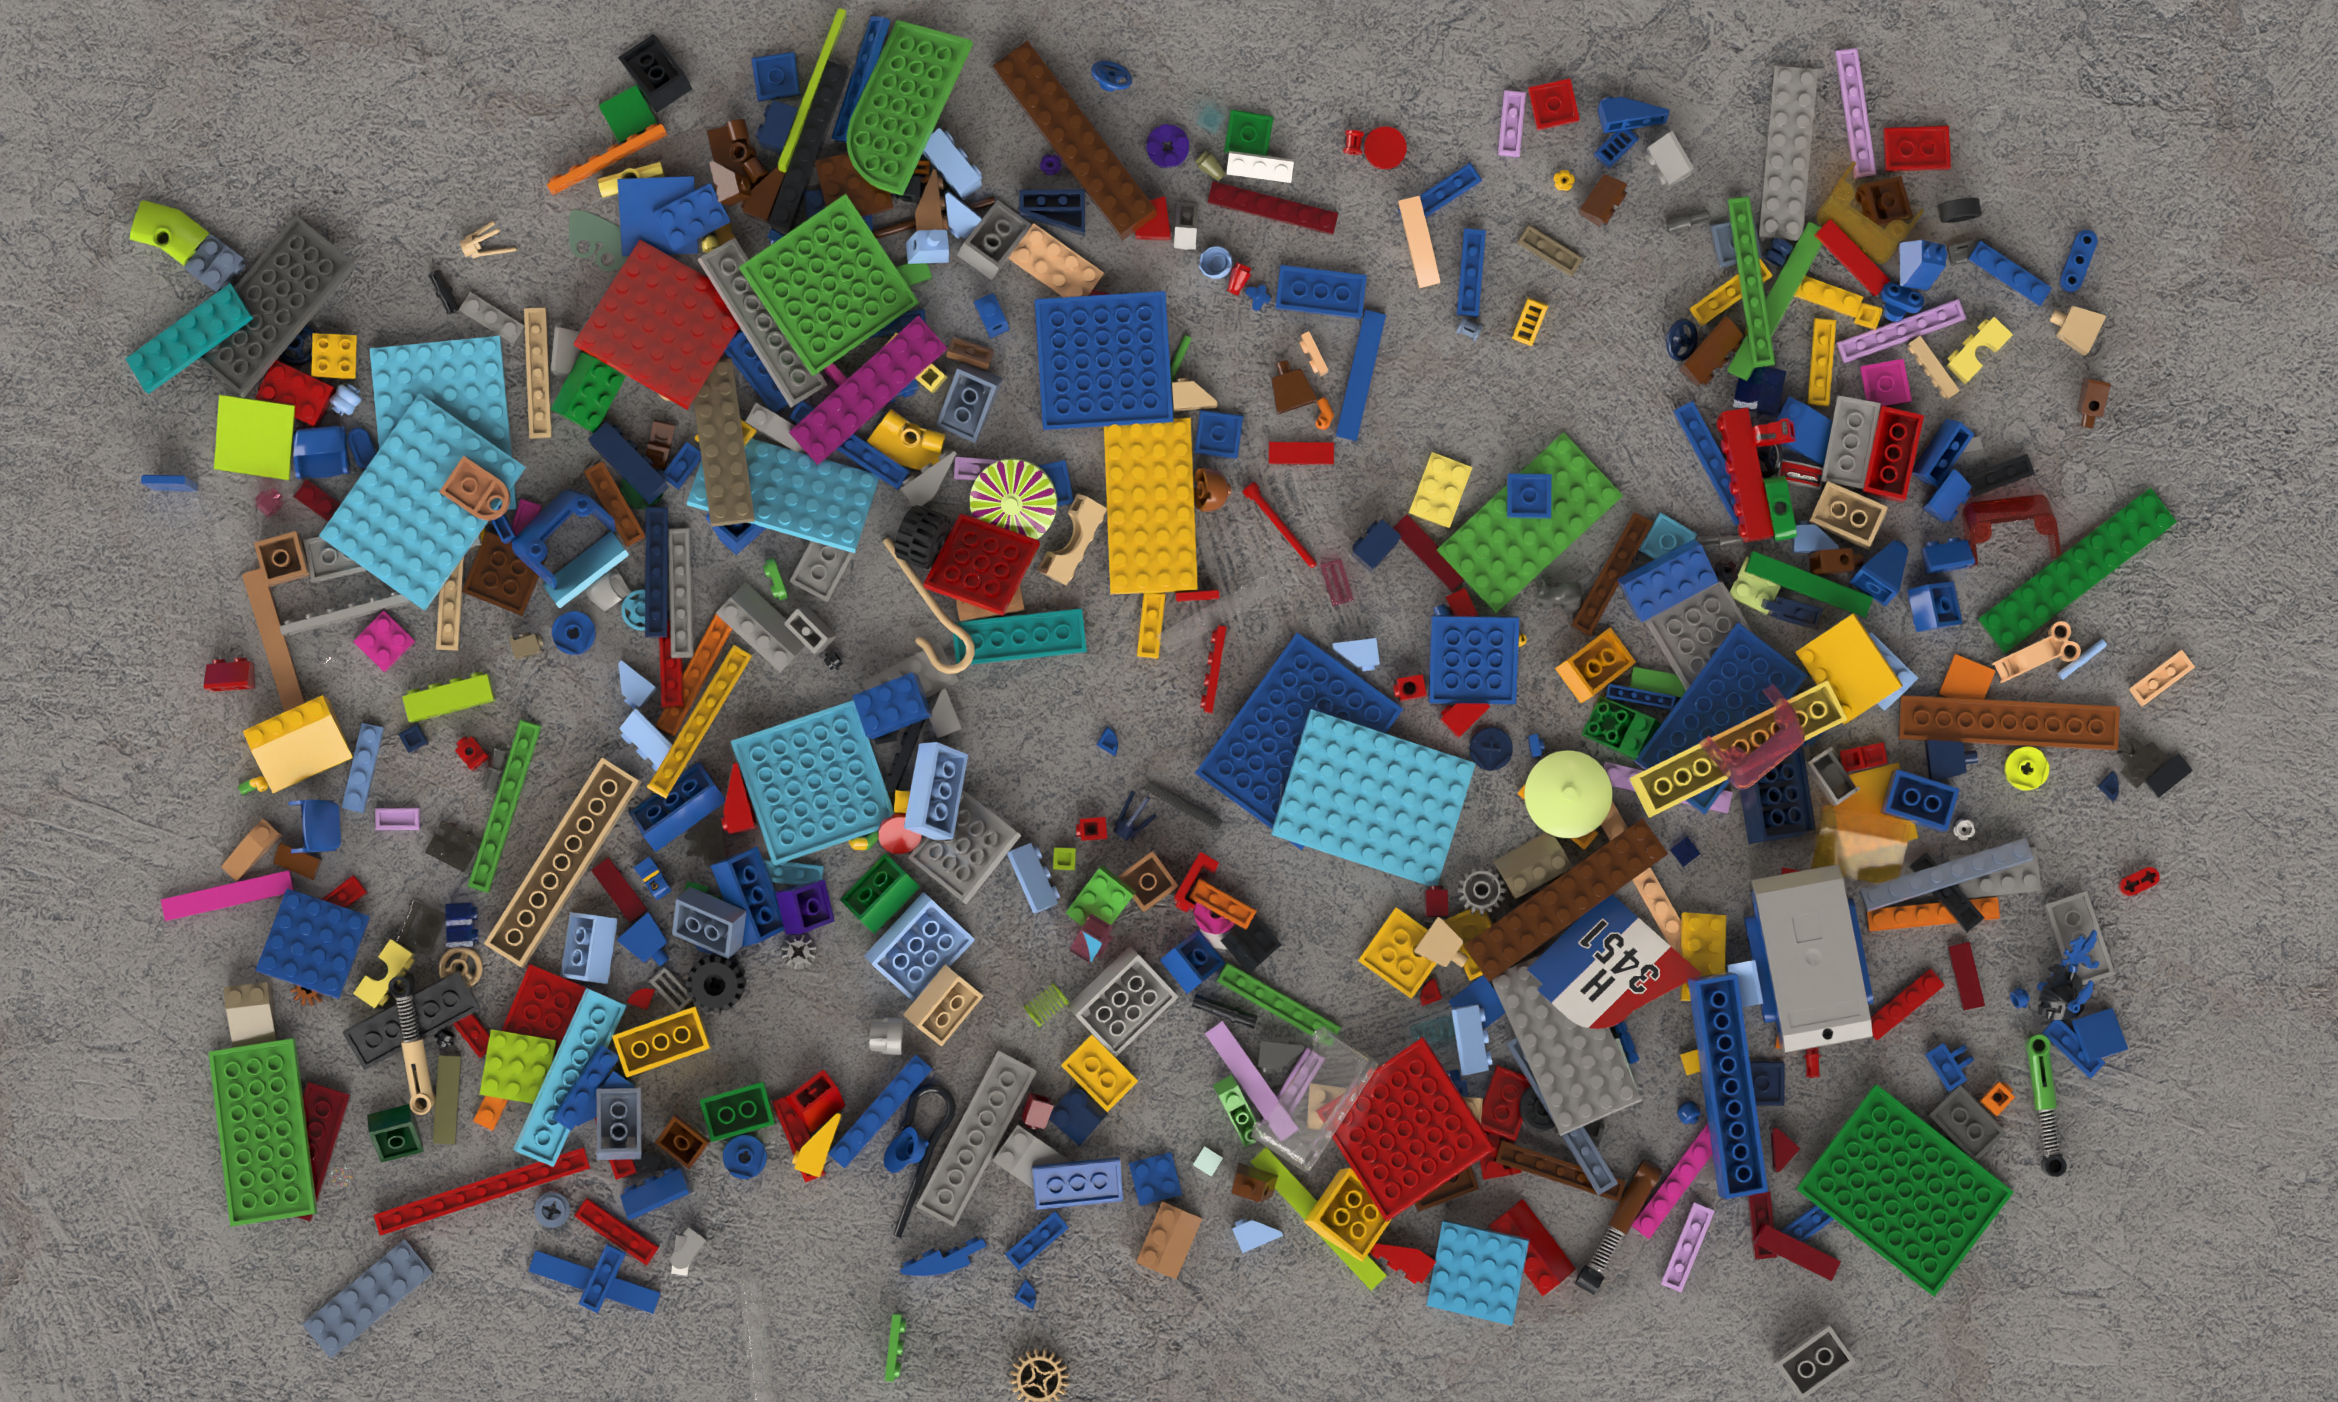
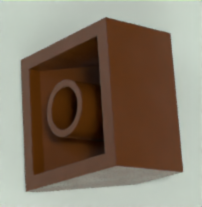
[655,1114,711,1170]

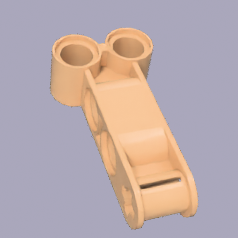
[1992,621,2081,683]

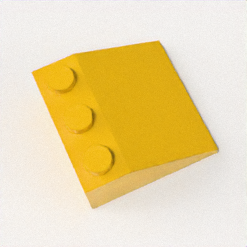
[1304,1168,1392,1261]

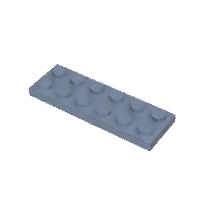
[302,1239,434,1358]

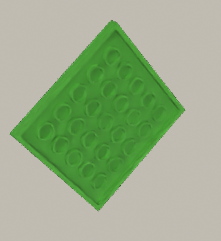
[738,194,919,376]

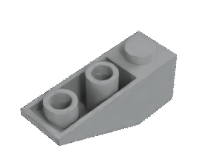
[901,450,957,506]

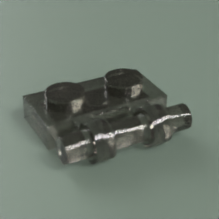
[425,820,481,873]

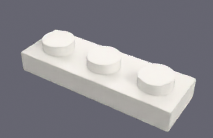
[1227,151,1294,183]

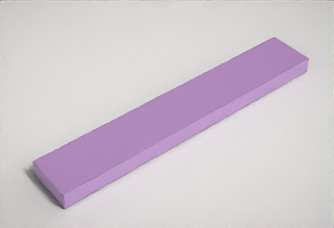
[1835,48,1877,179]
[1836,299,1966,364]
[1205,1021,1299,1142]

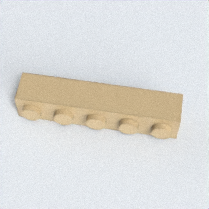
[1907,336,1960,400]

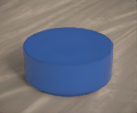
[1883,303,1906,322]

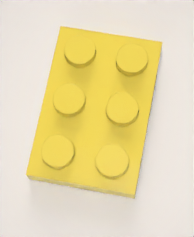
[1409,452,1473,529]

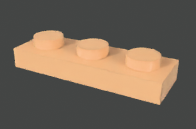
[2128,650,2195,707]

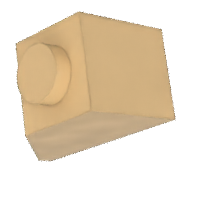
[1172,378,1217,411]

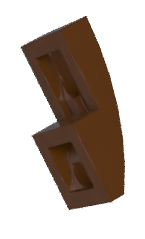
[646,420,676,469]

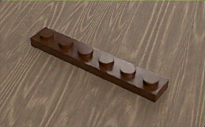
[1571,512,1653,637]
[1494,1141,1626,1202]

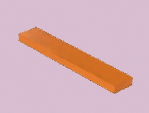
[655,614,733,737]

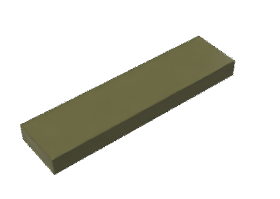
[433,1055,461,1145]

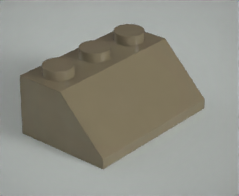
[1493,832,1573,900]

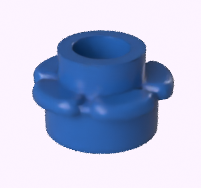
[2010,988,2030,1009]

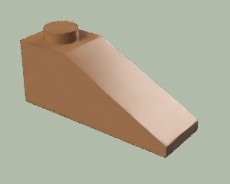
[221,818,283,882]

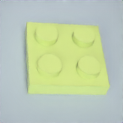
[1729,557,1781,615]

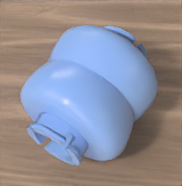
[329,384,361,416]

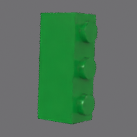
[840,853,920,934]

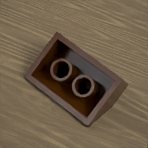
[1679,315,1744,387]

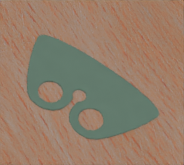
[569,209,629,272]

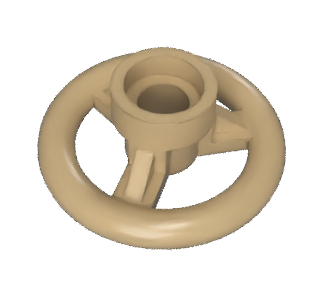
[439,946,483,988]

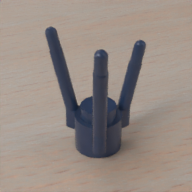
[1113,790,1157,841]

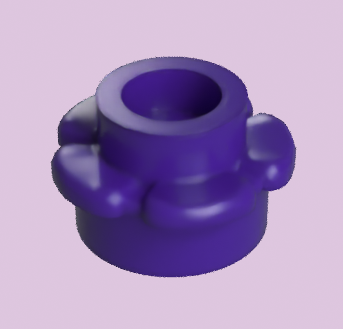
[1040,154,1061,176]

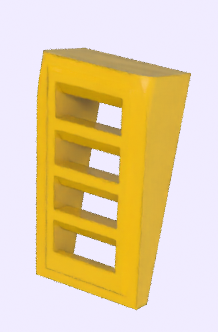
[1512,297,1548,346]

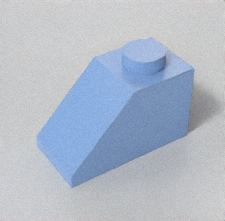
[944,190,982,240]
[1332,638,1380,671]
[618,660,658,709]
[1232,1218,1283,1253]

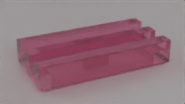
[1320,559,1354,607]

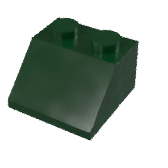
[367,1104,424,1163]

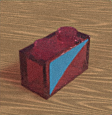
[1069,914,1113,964]

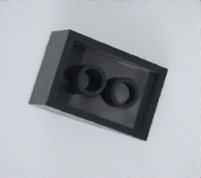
[618,34,692,113]

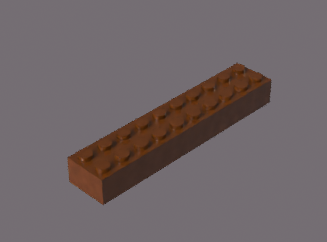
[993,40,1157,241]
[1463,818,1668,982]

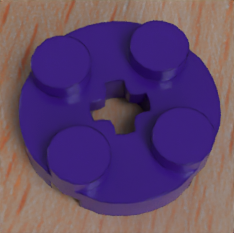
[1146,124,1189,169]

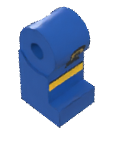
[633,857,672,901]

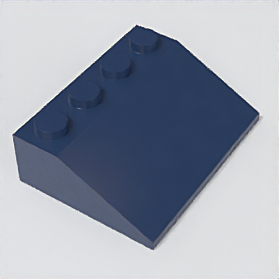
[1737,748,1817,844]

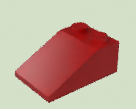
[721,763,758,835]

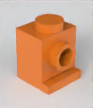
[1978,1082,2015,1116]

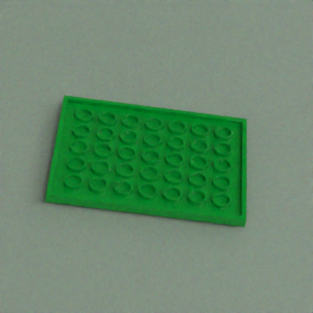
[1795,1084,2014,1297]

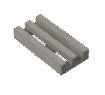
[649,966,693,1012]

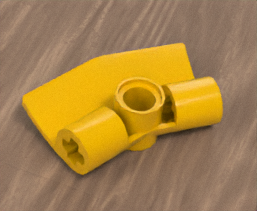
[867,409,946,470]

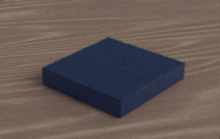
[1750,1061,1785,1106]

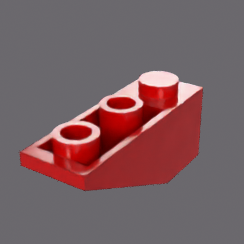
[1369,1243,1436,1284]

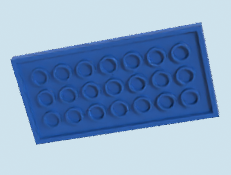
[1634,622,1808,815]

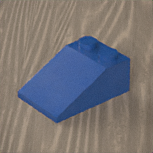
[1775,396,1833,467]

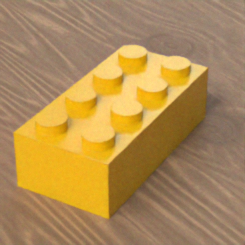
[612,1006,712,1078]

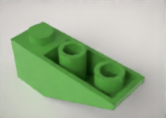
[1213,1075,1264,1147]

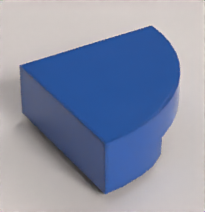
[1096,726,1118,756]
[1014,1279,1036,1310]

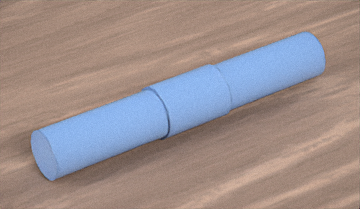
[2057,639,2107,680]

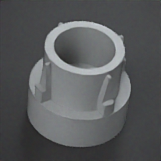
[869,1017,904,1055]

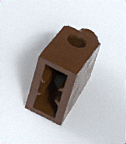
[1271,360,1317,415]
[2077,378,2111,429]
[1808,548,1864,576]
[1231,1163,1278,1202]

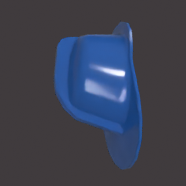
[884,1127,929,1173]

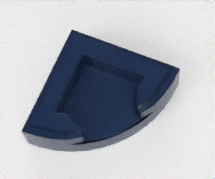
[2097,771,2119,802]

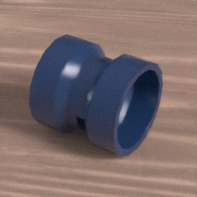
[1764,237,1793,267]

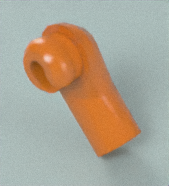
[1315,397,1334,430]

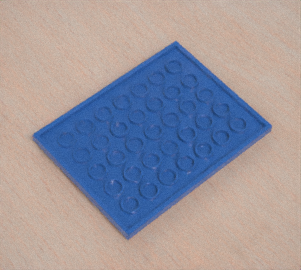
[1195,632,1403,850]

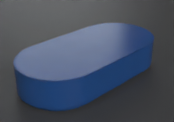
[347,428,377,470]

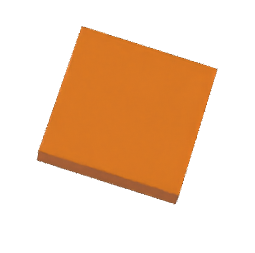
[1938,654,1996,700]

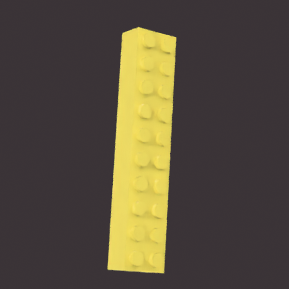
[1629,680,1848,818]

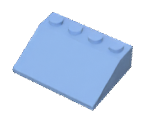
[864,892,975,1002]

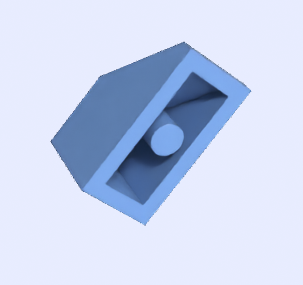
[1792,521,1838,553]

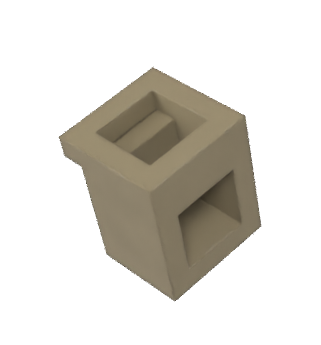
[509,632,544,660]

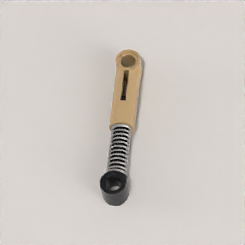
[388,971,436,1115]

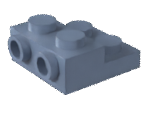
[184,234,246,293]

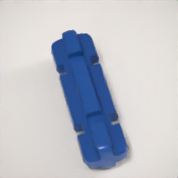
[1614,1021,1639,1064]

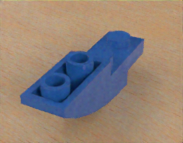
[900,1236,987,1276]

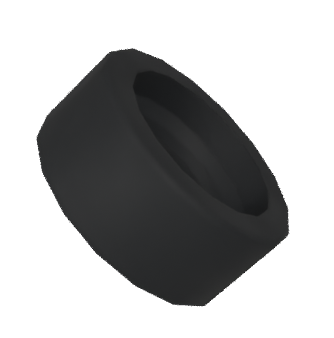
[1938,198,1982,223]

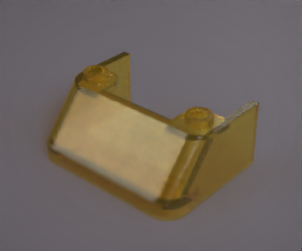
[1816,161,1925,264]

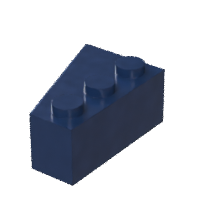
[1019,189,1085,236]

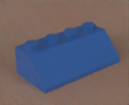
[628,762,726,852]
[711,846,785,947]

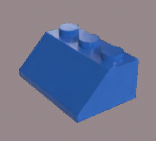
[620,1166,693,1220]

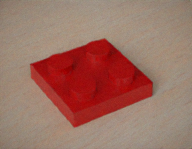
[1528,78,1580,131]

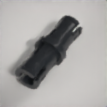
[428,270,459,315]

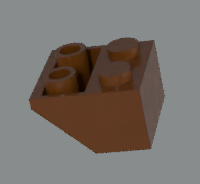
[1578,174,1628,228]

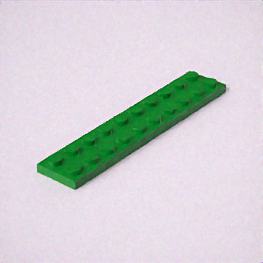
[1977,487,2177,654]

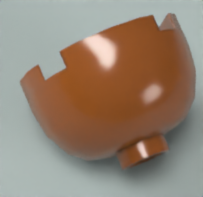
[1193,468,1231,512]

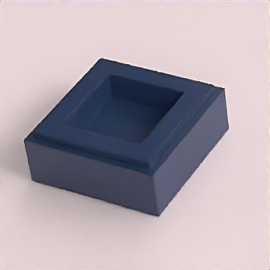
[398,724,429,754]

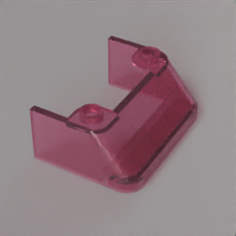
[1699,684,1805,790]

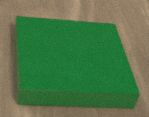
[598,85,658,144]
[1224,109,1274,156]

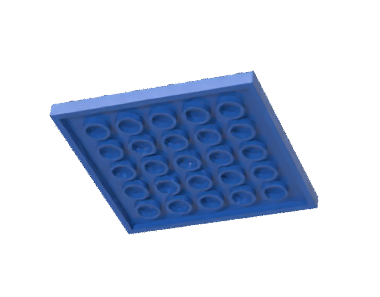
[1035,291,1173,430]

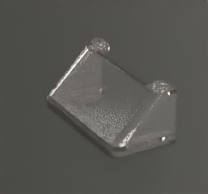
[1251,1026,1378,1173]

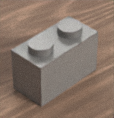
[784,606,837,654]

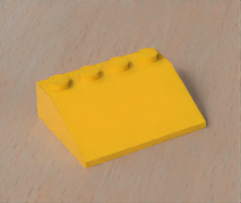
[1795,613,1903,725]
[243,695,353,793]

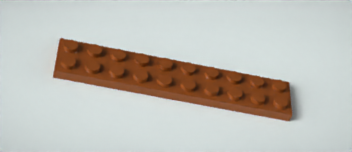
[1898,695,2120,751]

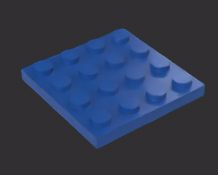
[1428,615,1519,704]
[255,888,370,1000]

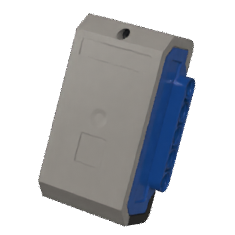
[1744,864,1873,1054]

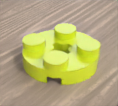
[2004,747,2049,791]

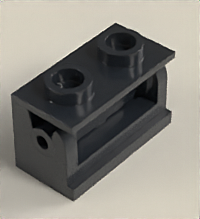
[889,176,923,205]

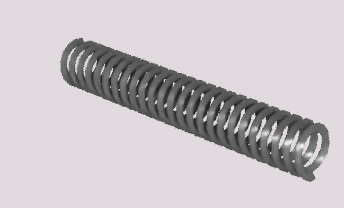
[1142,780,1223,830]

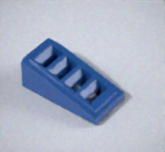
[1593,129,1639,170]

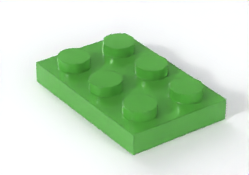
[1065,865,1136,940]
[885,1312,907,1382]

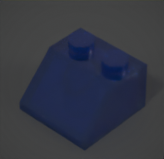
[1732,367,1786,417]

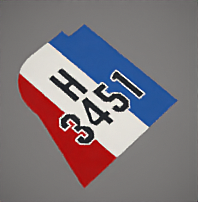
[1527,894,1701,1029]

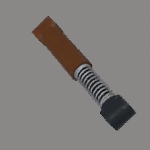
[1575,1159,1663,1295]

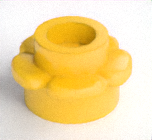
[1553,170,1575,191]

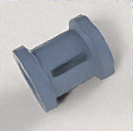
[1456,316,1483,342]

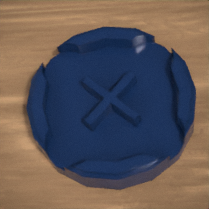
[1469,727,1513,771]

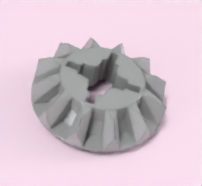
[781,934,816,969]

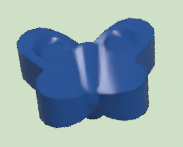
[1245,285,1271,311]

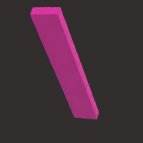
[161,870,295,921]

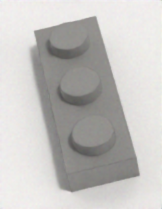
[459,292,525,346]

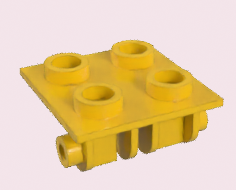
[311,333,357,380]

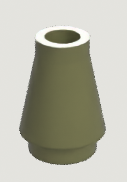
[1195,150,1227,182]

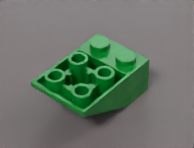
[1581,696,1661,761]

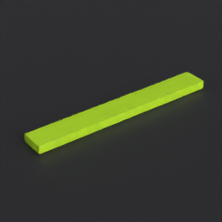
[778,8,847,173]
[1250,1147,1387,1291]

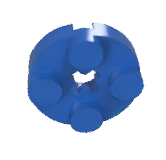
[552,611,596,655]
[723,1135,767,1179]

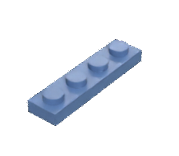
[342,723,384,813]

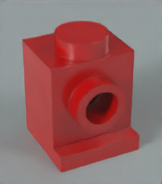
[455,736,490,771]
[1076,817,1108,842]

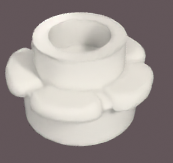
[1953,819,1975,840]

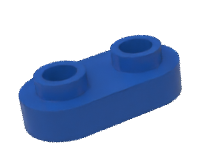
[1881,283,1924,313]

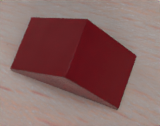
[1770,1128,1801,1172]

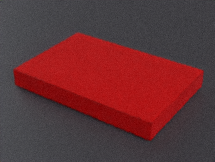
[1883,125,1951,172]
[1481,1065,1531,1142]

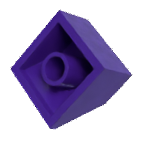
[775,879,835,935]

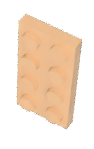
[1009,223,1104,297]

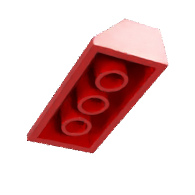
[1863,406,1924,503]
[1488,1198,1576,1297]

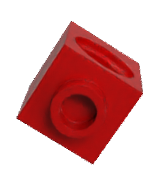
[1393,674,1427,702]

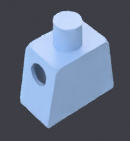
[906,229,949,264]

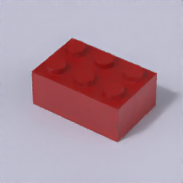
[255,360,336,428]

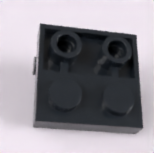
[1220,914,1282,973]

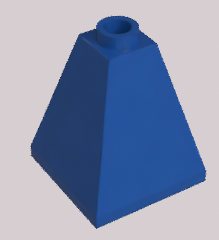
[1849,540,1908,607]

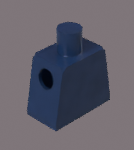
[1925,740,1978,782]

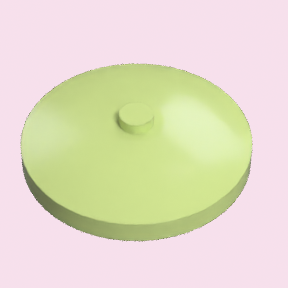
[1524,751,1612,839]

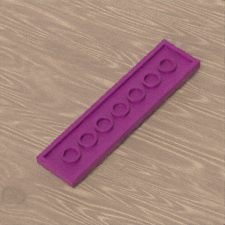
[789,316,948,465]

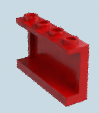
[1174,852,1219,913]

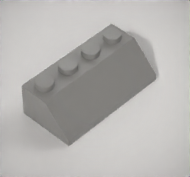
[716,582,805,673]

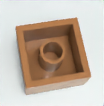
[254,531,310,587]
[1118,851,1179,913]

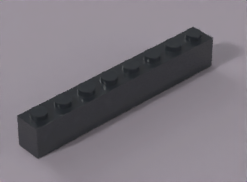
[768,61,850,233]

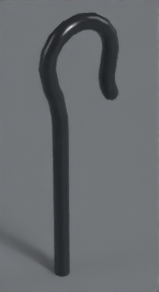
[893,1084,956,1238]

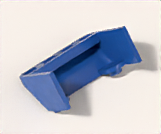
[512,489,616,590]

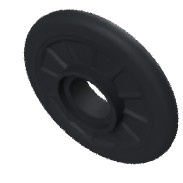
[1519,1086,1555,1132]

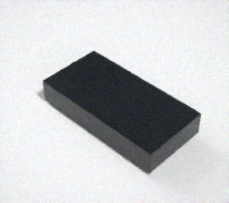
[2144,754,2193,798]

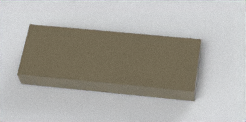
[1517,224,1584,277]

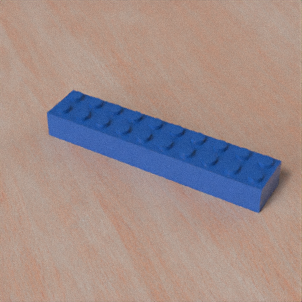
[1688,972,1768,1199]

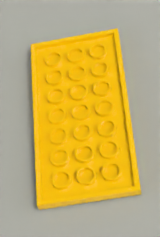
[1104,418,1198,594]

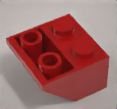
[785,1069,846,1133]

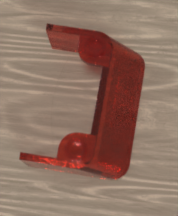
[1962,495,2061,569]

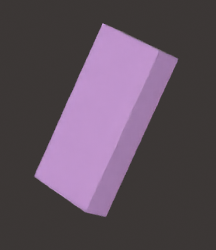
[375,808,420,830]

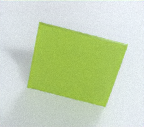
[214,394,295,480]

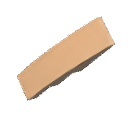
[1398,196,1440,288]

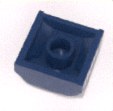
[1049,1084,1108,1146]

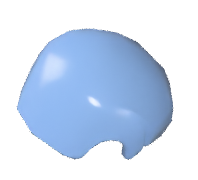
[1199,246,1232,279]

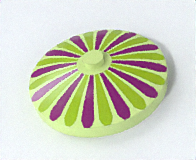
[970,458,1057,539]

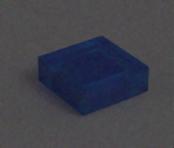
[1670,837,1701,867]

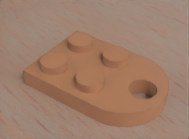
[439,456,510,521]

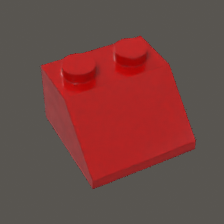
[204,658,255,692]

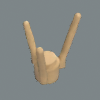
[460,221,517,259]

